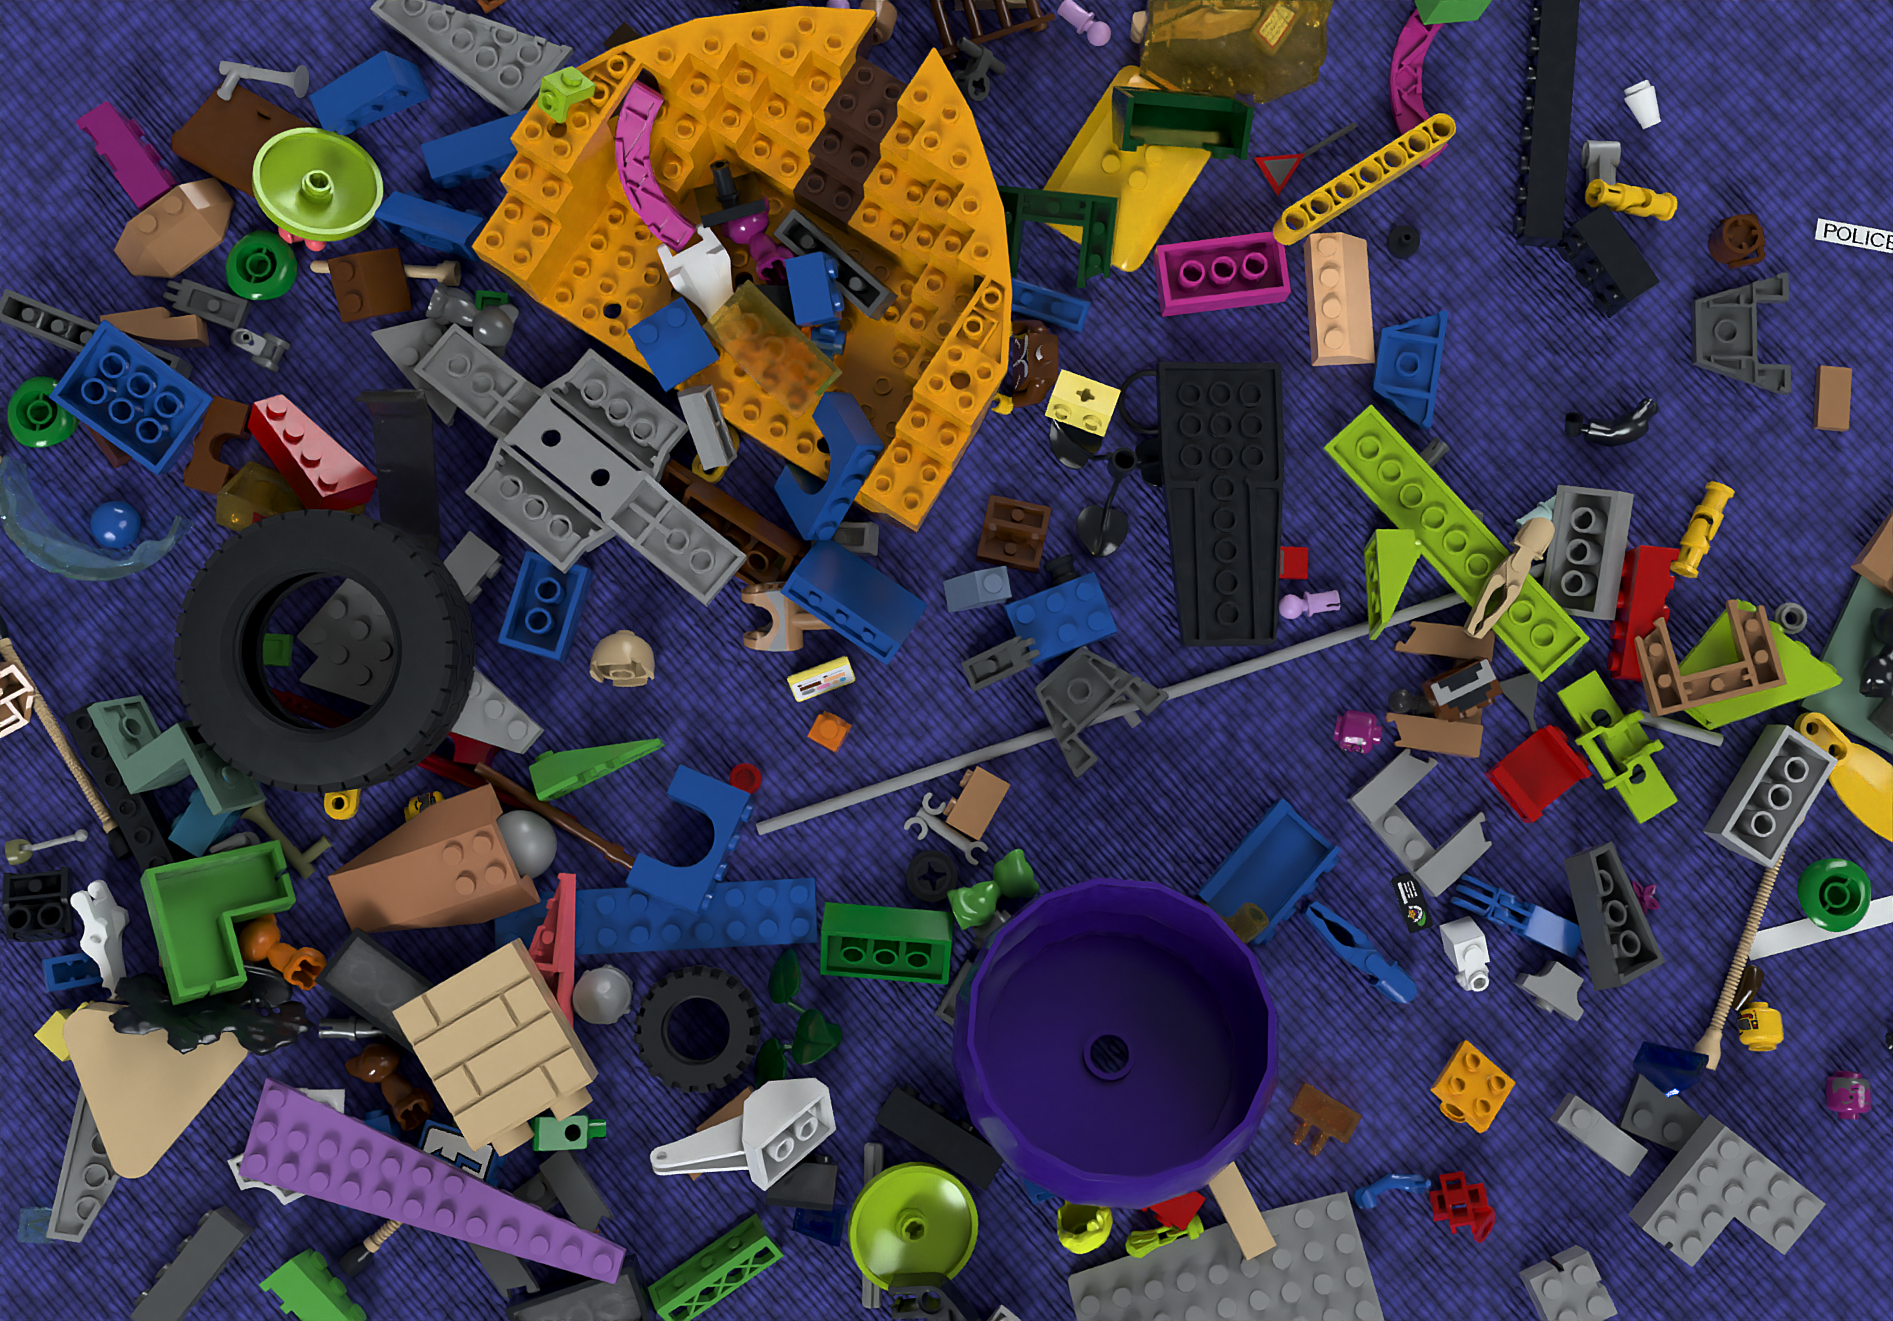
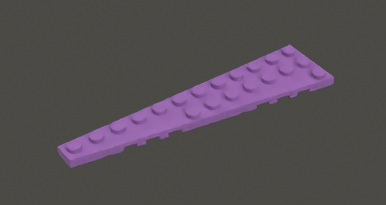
[238,1077,627,1284]

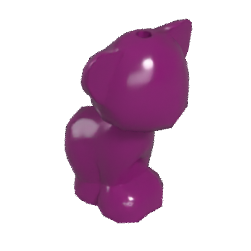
[720,195,796,286]

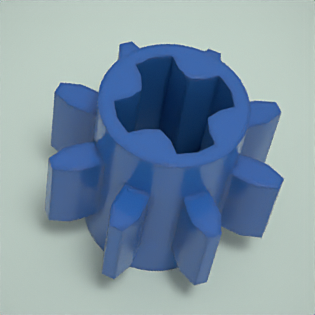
[810,321,847,362]

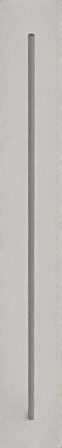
[756,539,1629,835]

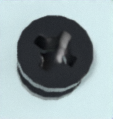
[1043,554,1082,588]

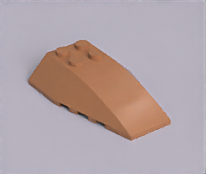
[328,783,541,933]

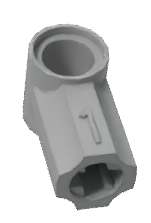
[1581,140,1621,199]

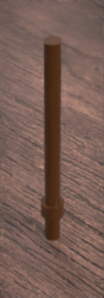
[473,761,636,871]

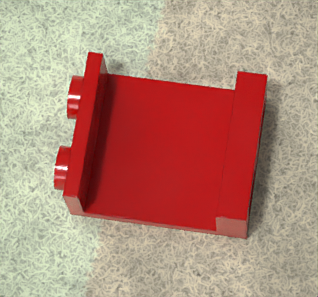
[1484,724,1592,823]

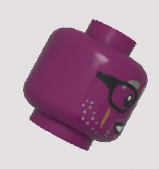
[1334,710,1383,754]

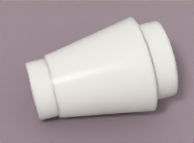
[1624,80,1661,129]

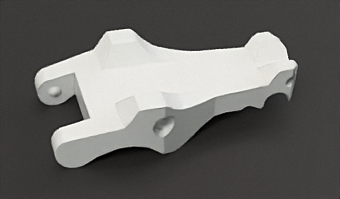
[656,222,749,342]
[70,880,130,1001]

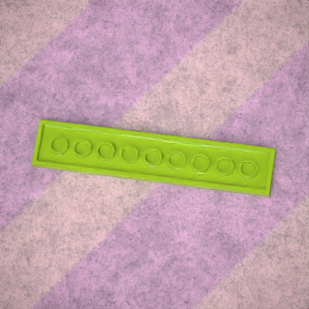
[1323,404,1590,682]

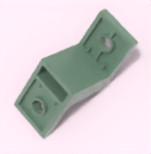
[87,695,266,816]

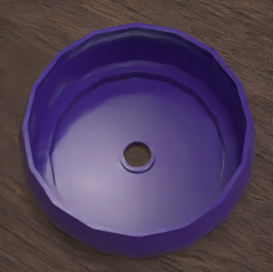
[951,878,1279,1210]

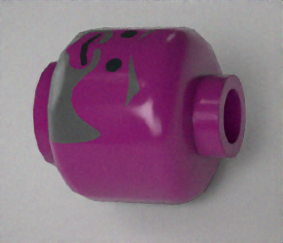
[1825,1071,1871,1119]

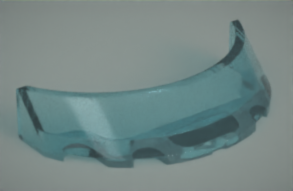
[0,455,195,582]

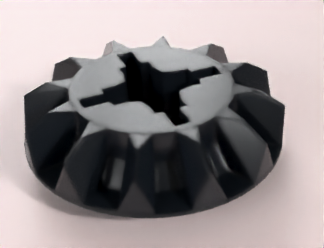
[906,850,958,902]

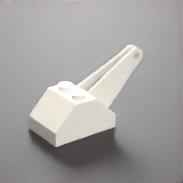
[650,1078,836,1191]

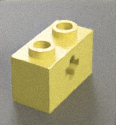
[1045,369,1121,437]

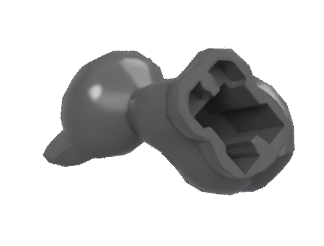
[426,283,519,358]

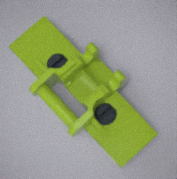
[1557,670,1678,824]

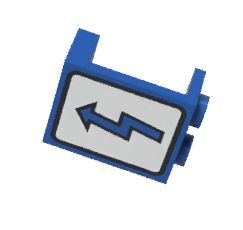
[417,1115,509,1188]

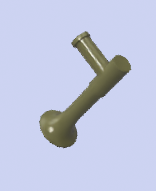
[239,798,333,880]

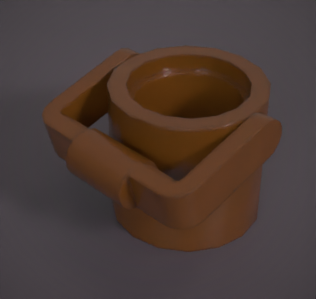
[1708,213,1766,269]

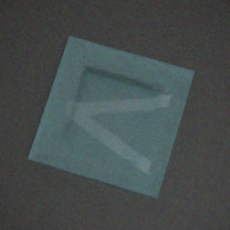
[18,1207,55,1244]

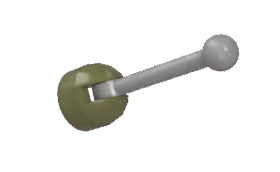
[5,829,88,866]

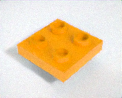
[1430,1040,1516,1133]

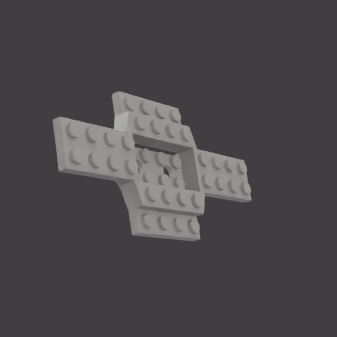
[413,323,748,607]

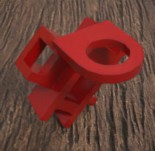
[1429,1171,1496,1243]

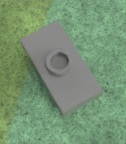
[1514,960,1585,1021]

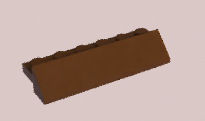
[659,459,811,585]

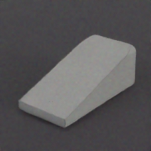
[811,521,879,556]

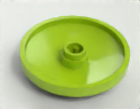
[252,127,383,241]
[848,1162,978,1295]

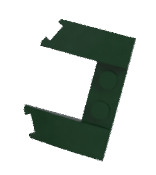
[996,185,1121,288]

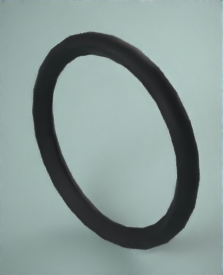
[1117,369,1158,434]

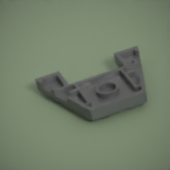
[1691,273,1791,395]
[1034,647,1169,780]

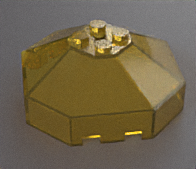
[1139,0,1333,103]

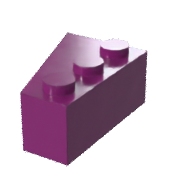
[75,101,178,211]

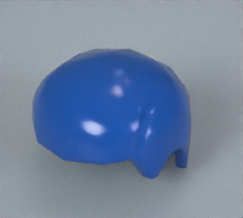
[90,501,142,549]

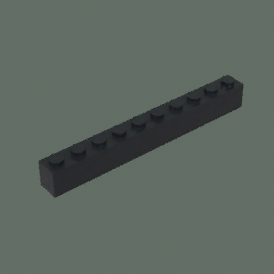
[1512,0,1580,248]

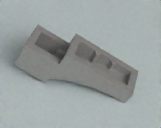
[1550,1092,1648,1177]

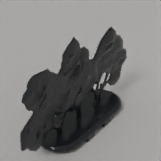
[108,960,315,1056]

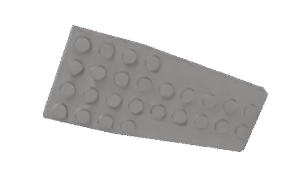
[1068,1191,1385,1321]

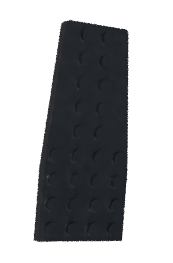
[1156,362,1284,647]

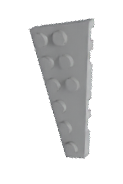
[370,0,574,116]

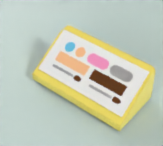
[787,656,855,702]

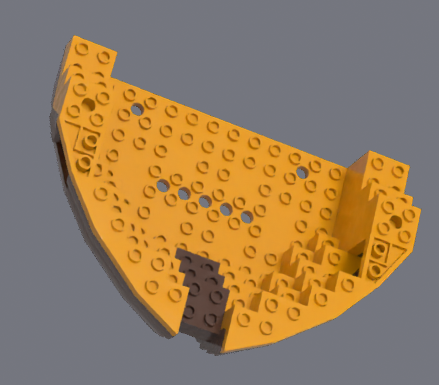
[471,6,1012,534]

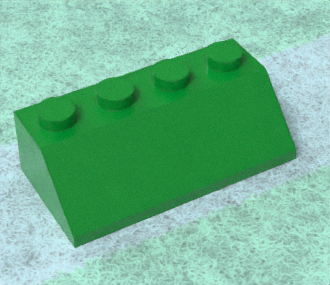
[820,902,954,985]

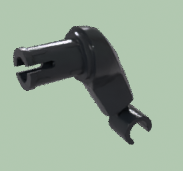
[1565,398,1659,447]

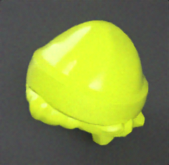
[1056,1200,1113,1254]

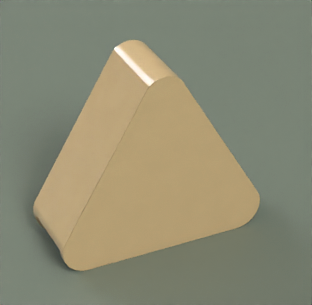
[63,1002,251,1178]

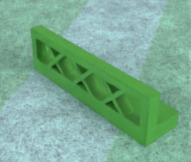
[648,1213,784,1321]

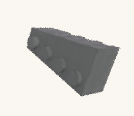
[1564,841,1665,991]

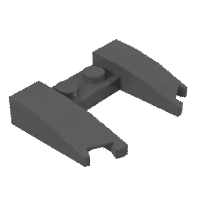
[468,1150,614,1299]

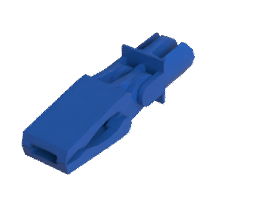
[1450,873,1582,958]
[1300,901,1417,1003]

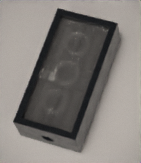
[314,927,437,1057]
[505,1253,657,1321]

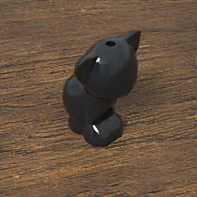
[1859,607,1893,698]

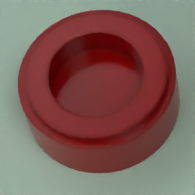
[729,763,762,794]

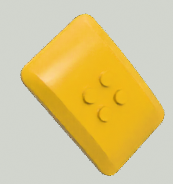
[1043,65,1211,272]

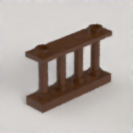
[929,0,1055,61]

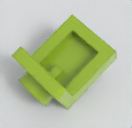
[537,66,596,123]

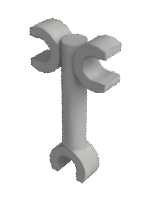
[904,792,988,865]

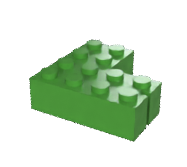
[140,840,296,1005]

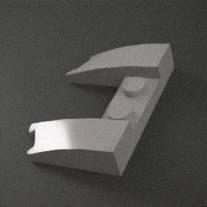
[1346,748,1492,897]

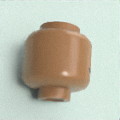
[859,0,898,45]

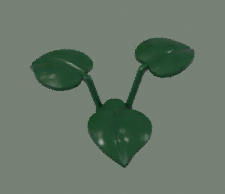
[754,948,842,1089]

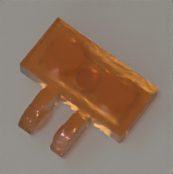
[1288,1081,1362,1156]

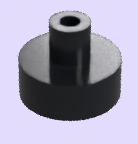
[1386,226,1420,260]

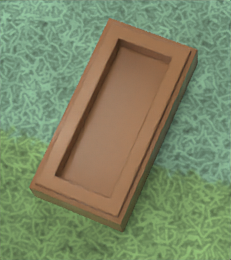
[1813,365,1852,432]

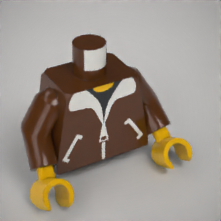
[991,320,1058,415]

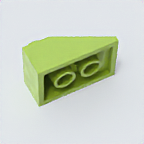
[1364,529,1421,640]

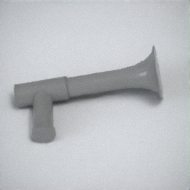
[217,60,309,100]

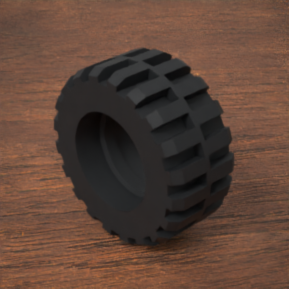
[634,965,762,1093]

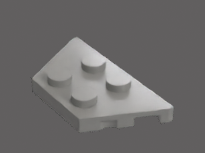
[371,318,458,427]

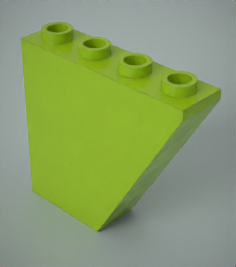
[1678,598,1843,730]

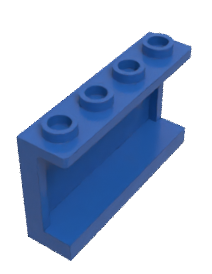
[780,539,928,665]
[1194,798,1341,947]

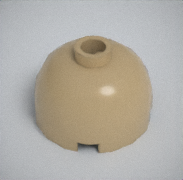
[590,630,655,687]

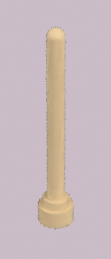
[310,260,461,286]

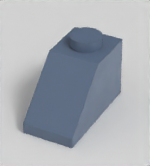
[943,566,1012,613]

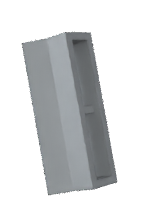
[677,384,737,471]

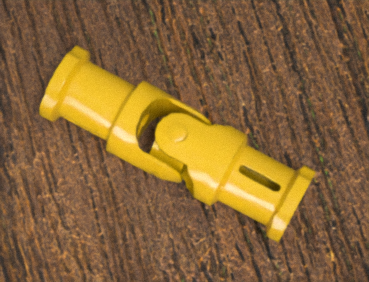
[1585,179,1677,221]
[1670,481,1735,578]

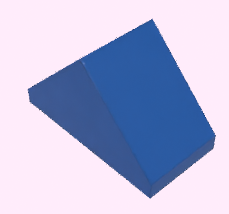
[42,952,103,992]

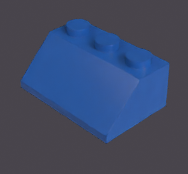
[374,191,487,263]

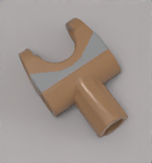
[741,581,833,652]

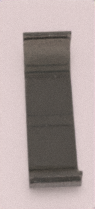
[356,389,440,557]

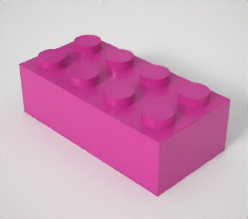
[1153,231,1291,317]

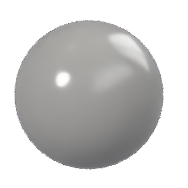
[496,810,557,879]

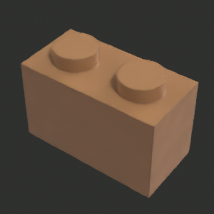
[943,766,1010,841]

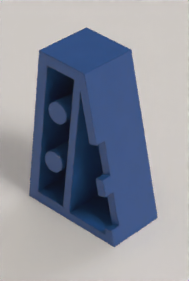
[309,50,431,135]

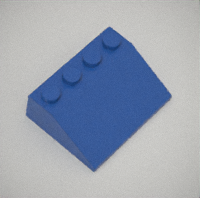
[49,320,214,475]

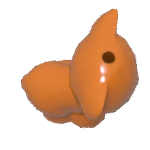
[238,914,327,991]

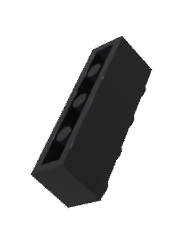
[875,1083,1004,1191]

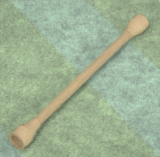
[1689,813,1807,1071]

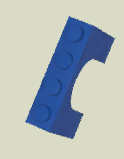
[774,391,884,541]
[626,765,755,917]

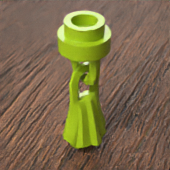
[1125,1213,1204,1258]

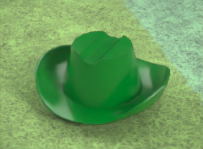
[225,230,298,300]
[7,376,80,448]
[1797,858,1872,932]

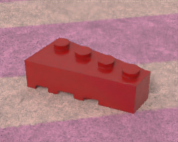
[247,394,378,511]

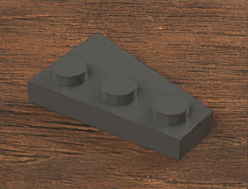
[1616,1066,1704,1152]

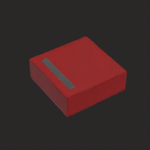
[1279,546,1308,580]

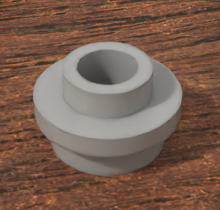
[1773,602,1807,634]

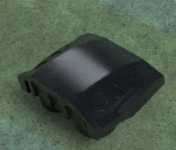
[2,866,77,943]

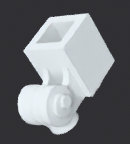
[1439,916,1490,992]

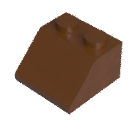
[327,247,414,323]

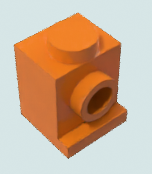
[807,711,852,753]

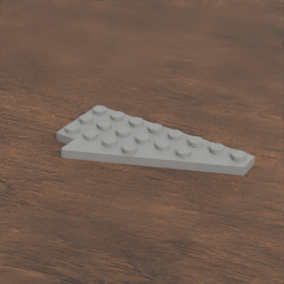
[297,578,544,754]

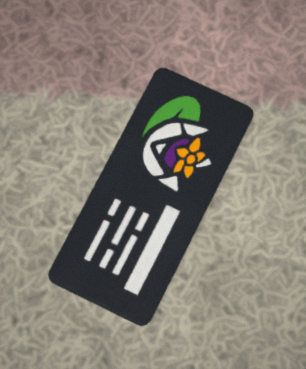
[1391,873,1433,933]

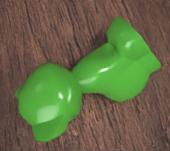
[947,849,1040,930]

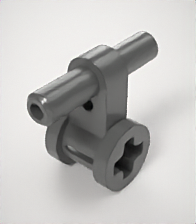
[952,37,1006,101]
[230,328,291,373]

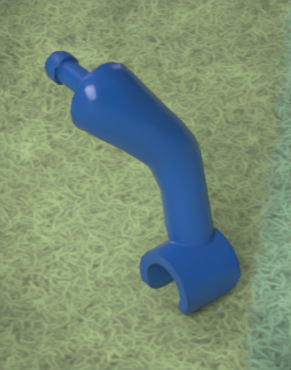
[1354,1173,1431,1209]

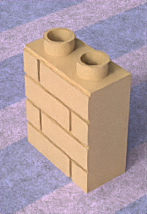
[392,938,599,1157]

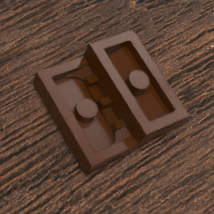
[976,494,1051,574]

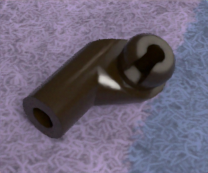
[1731,965,1765,1012]

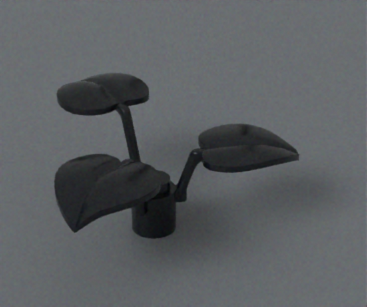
[1049,419,1162,558]

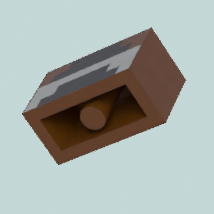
[1420,656,1503,722]

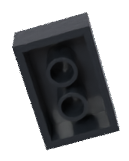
[1557,204,1660,318]

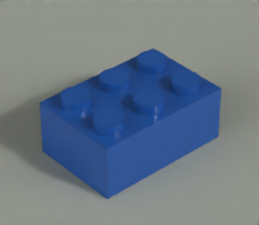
[498,550,594,664]
[1004,572,1117,668]

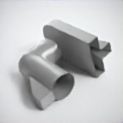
[209,832,261,854]

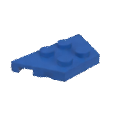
[1371,310,1448,431]

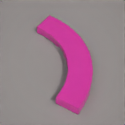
[1388,8,1448,169]
[615,79,696,253]

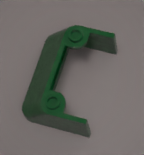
[1112,86,1254,160]

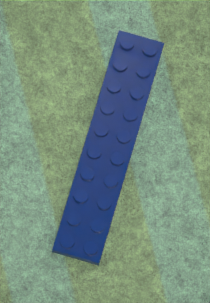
[495,878,818,955]

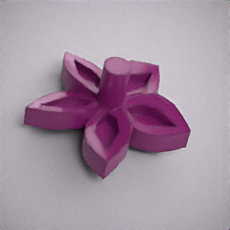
[1630,880,1660,915]

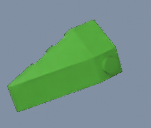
[529,738,666,802]

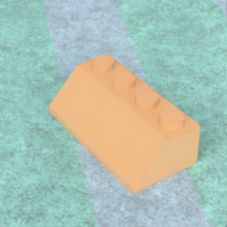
[1303,232,1375,366]

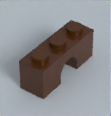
[183,395,252,501]

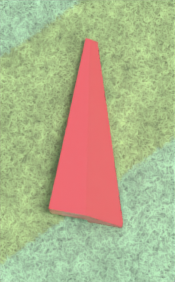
[528,873,576,1028]

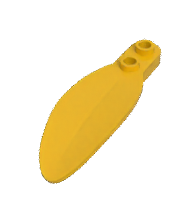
[1794,712,1893,843]

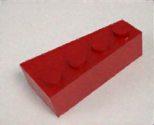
[1607,545,1680,682]

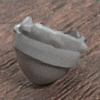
[573,964,633,1024]

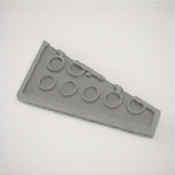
[46,1086,121,1243]

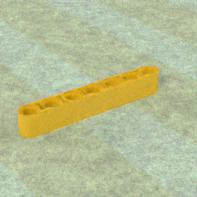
[1273,113,1456,245]

